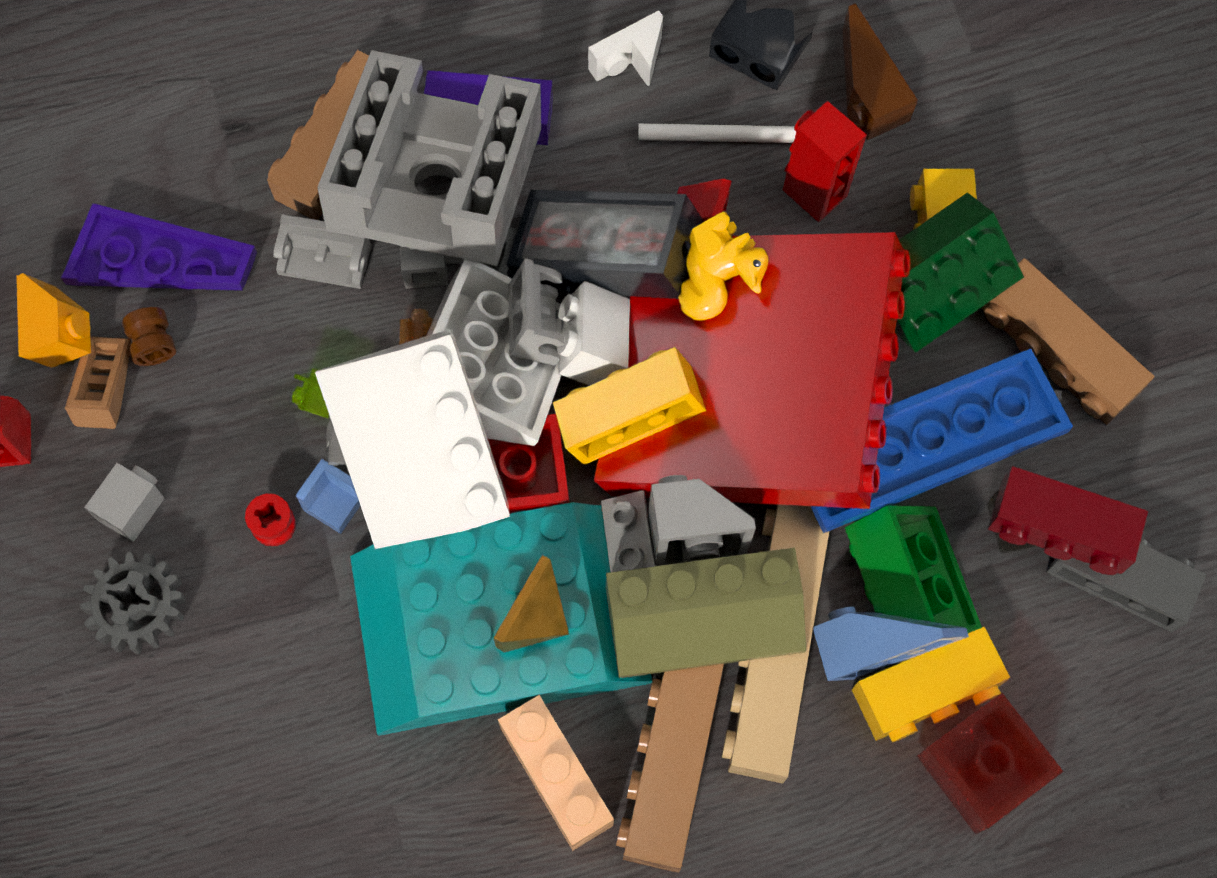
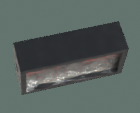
[506,189,704,299]

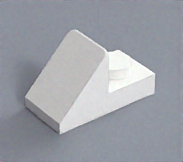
[588,10,663,86]

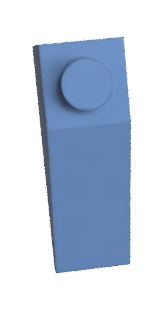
[813,606,969,681]

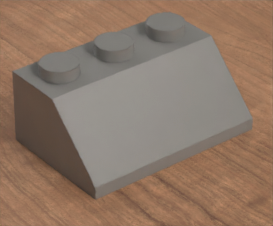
[648,475,756,566]

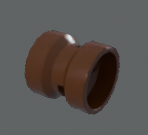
[122,307,176,366]

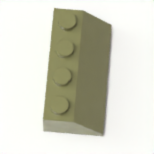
[606,547,806,678]

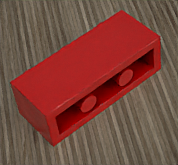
[783,101,867,222]

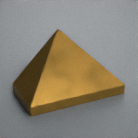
[494,555,569,652]

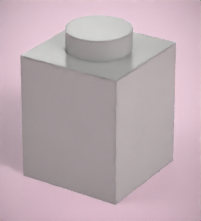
[84,463,165,542]

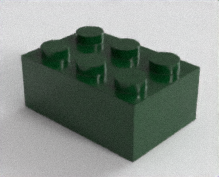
[895,192,1024,353]

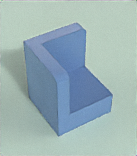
[296,459,360,534]

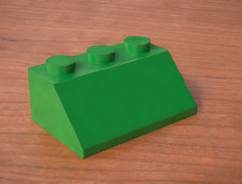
[845,506,982,633]

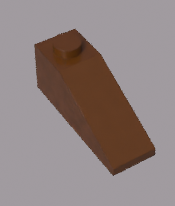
[843,3,918,140]

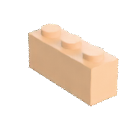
[498,695,614,851]

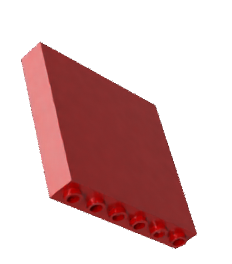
[594,232,910,509]

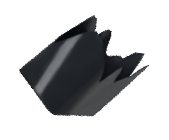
[709,0,813,90]

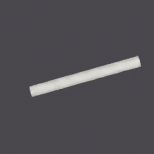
[638,123,796,143]

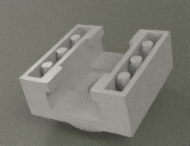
[317,50,541,266]

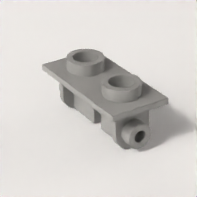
[601,490,656,572]

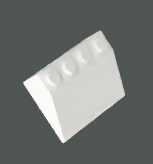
[427,259,562,446]
[315,328,510,549]

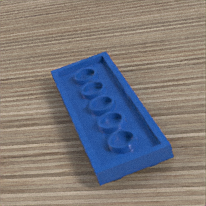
[810,349,1073,533]

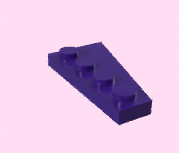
[61,203,257,291]

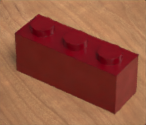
[987,466,1148,575]

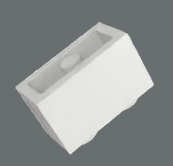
[557,281,630,386]

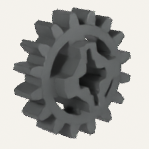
[80,552,186,654]

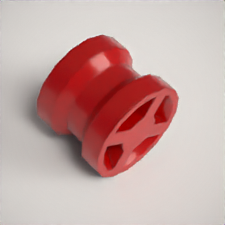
[245,493,296,546]

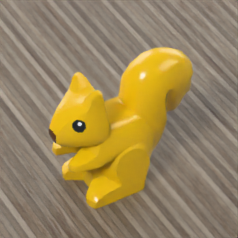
[678,212,768,321]

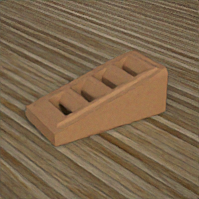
[65,337,132,429]

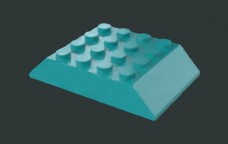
[350,502,652,736]

